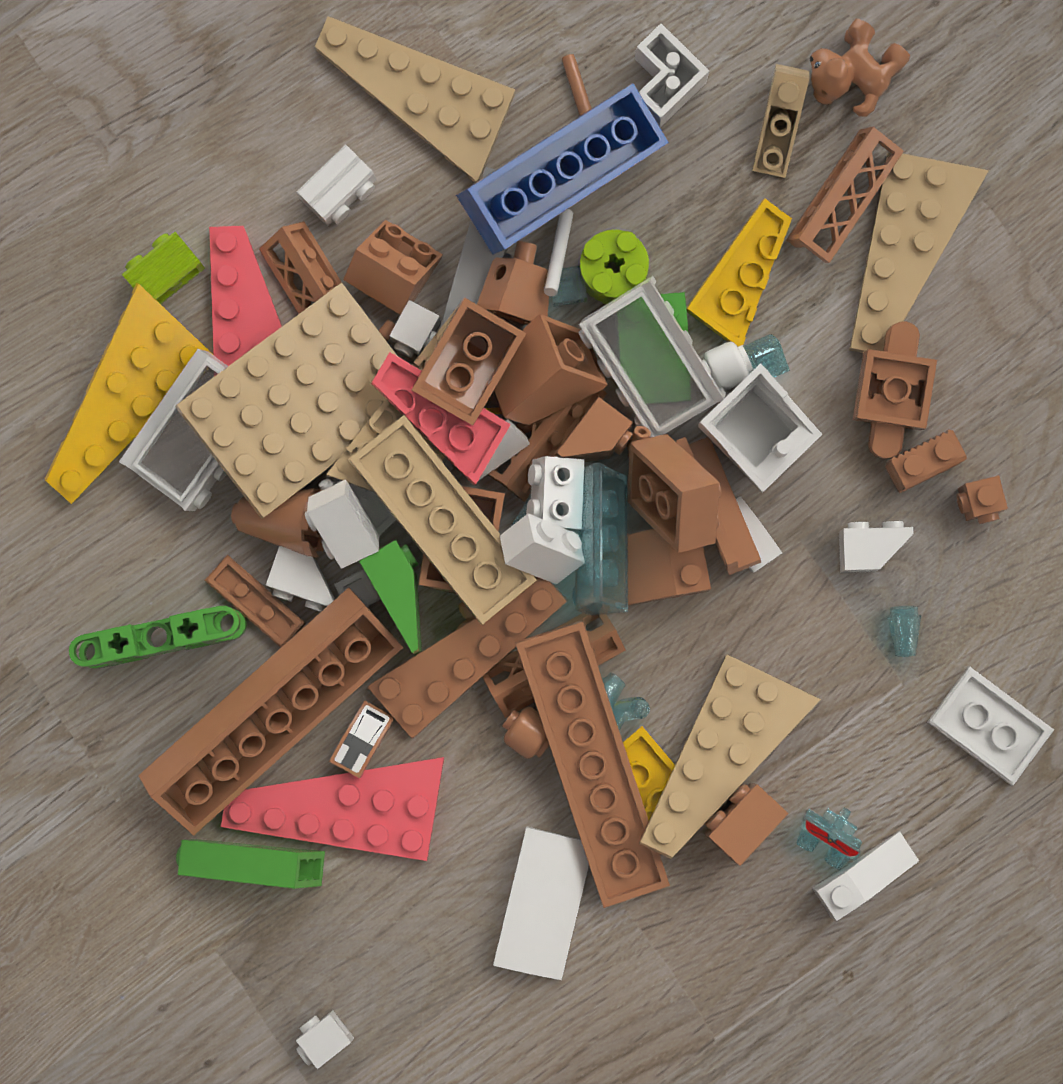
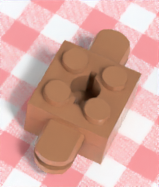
[852,321,937,459]

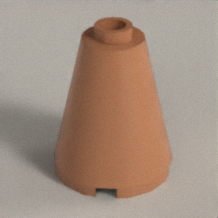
[231,488,324,558]

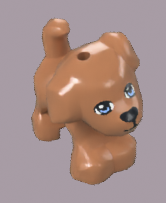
[810,18,910,117]

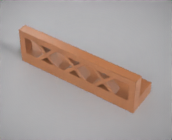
[786,127,904,263]
[259,221,342,314]
[487,390,607,502]
[676,437,761,575]
[483,604,626,718]

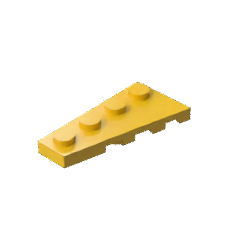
[686,198,792,347]

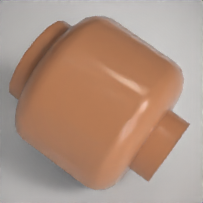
[502,707,549,759]

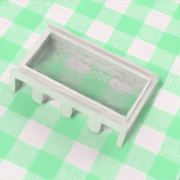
[579,276,726,437]
[119,349,228,511]

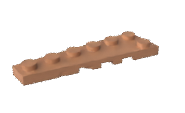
[368,578,568,738]

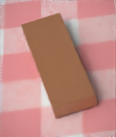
[204,555,305,647]

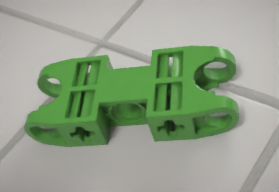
[69,606,247,668]

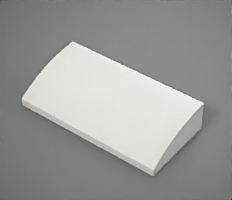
[493,827,589,980]

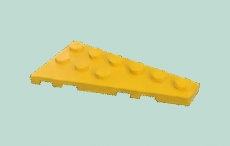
[45,283,213,504]

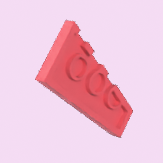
[371,352,511,485]

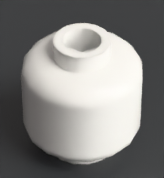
[703,341,753,391]

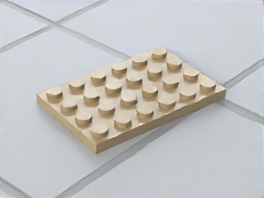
[175,283,397,519]

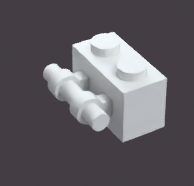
[305,478,379,569]

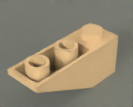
[752,64,810,178]

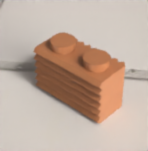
[885,429,967,493]

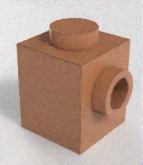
[957,475,1008,524]

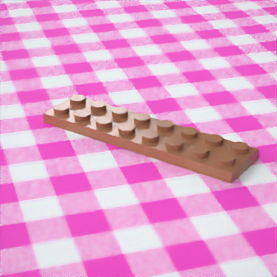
[515,620,670,908]

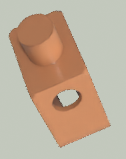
[477,241,549,325]

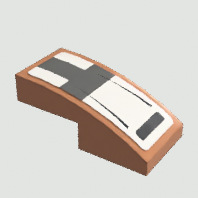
[329,701,394,778]

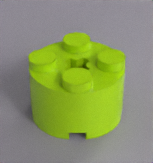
[579,229,649,304]

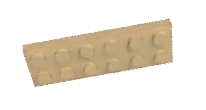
[349,415,537,625]

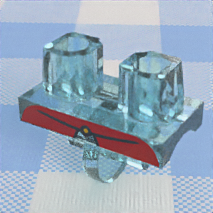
[797,807,862,870]

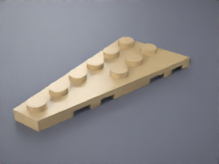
[315,16,516,183]
[849,151,989,353]
[639,655,821,859]

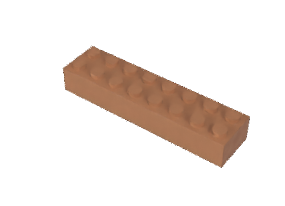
[138,587,403,836]

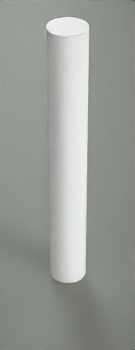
[544,209,573,296]

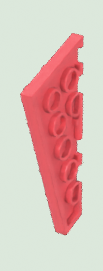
[209,225,282,377]
[221,757,444,861]

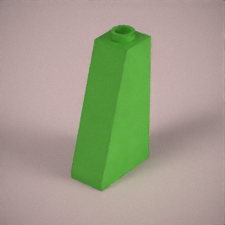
[176,839,325,889]

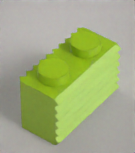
[122,232,205,304]

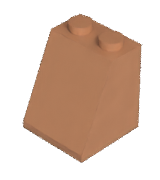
[494,314,608,425]

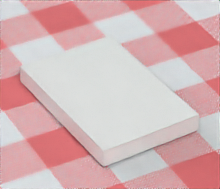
[927,667,1054,785]

